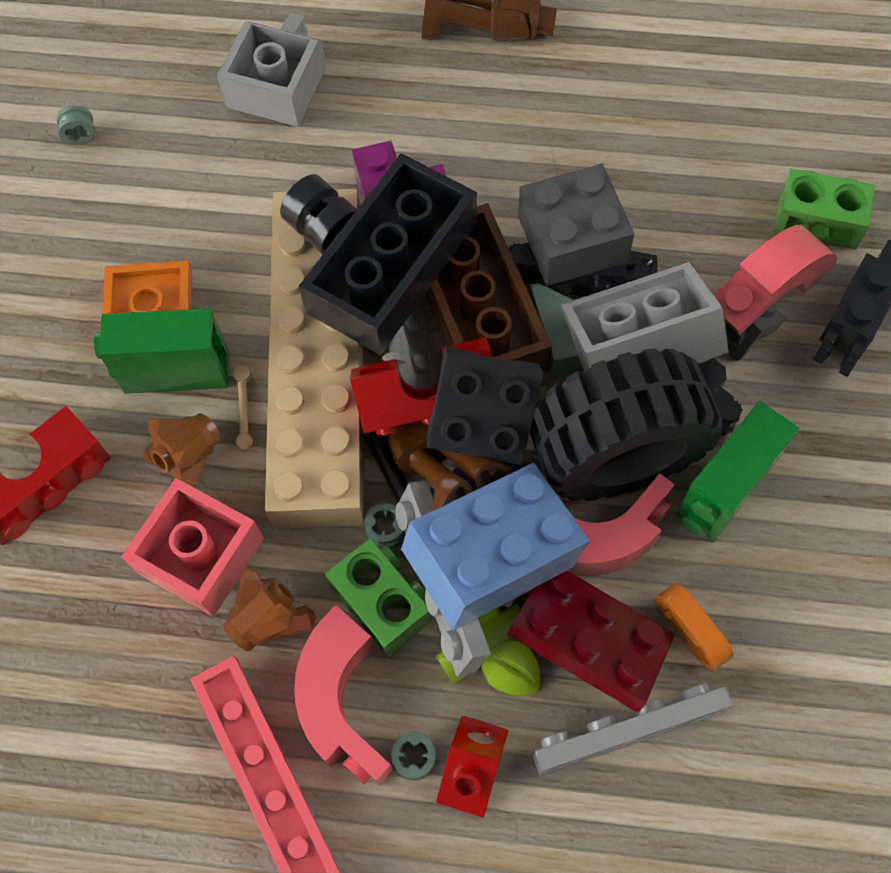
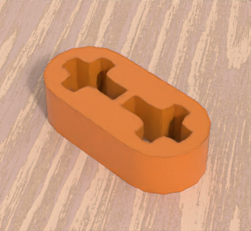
[655,583,734,671]

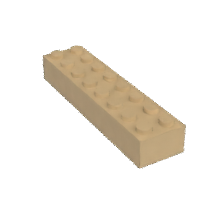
[265,189,365,529]

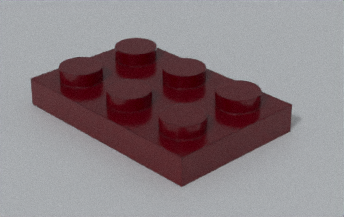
[507,571,675,713]

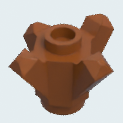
[143,413,220,487]
[224,569,316,651]

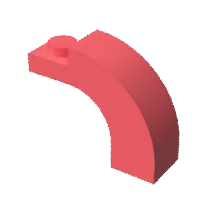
[714,225,837,335]
[567,474,675,576]
[294,605,394,786]

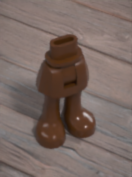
[422,0,557,41]
[385,421,514,511]

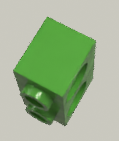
[773,168,875,250]
[325,538,432,657]

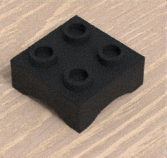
[426,346,544,465]

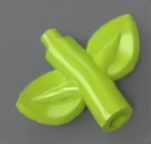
[435,603,541,696]

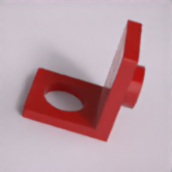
[436,716,509,818]

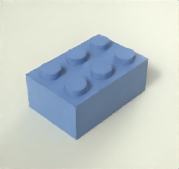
[401,463,590,631]

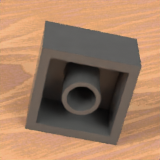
[518,163,634,286]

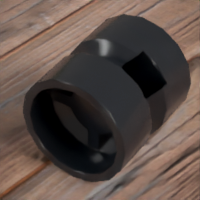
[280,174,357,255]

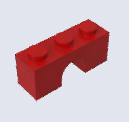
[350,337,492,435]
[0,406,111,546]

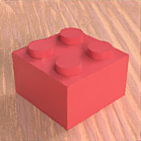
[121,478,264,617]

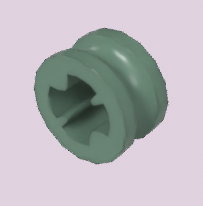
[56,106,96,145]
[364,503,406,549]
[391,732,437,781]

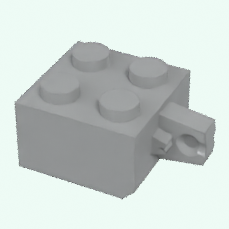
[217,13,327,127]

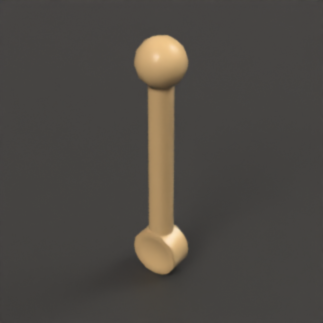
[233,365,253,450]

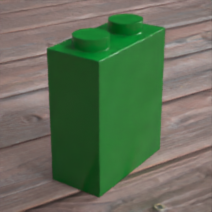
[94,308,229,394]
[677,400,800,542]

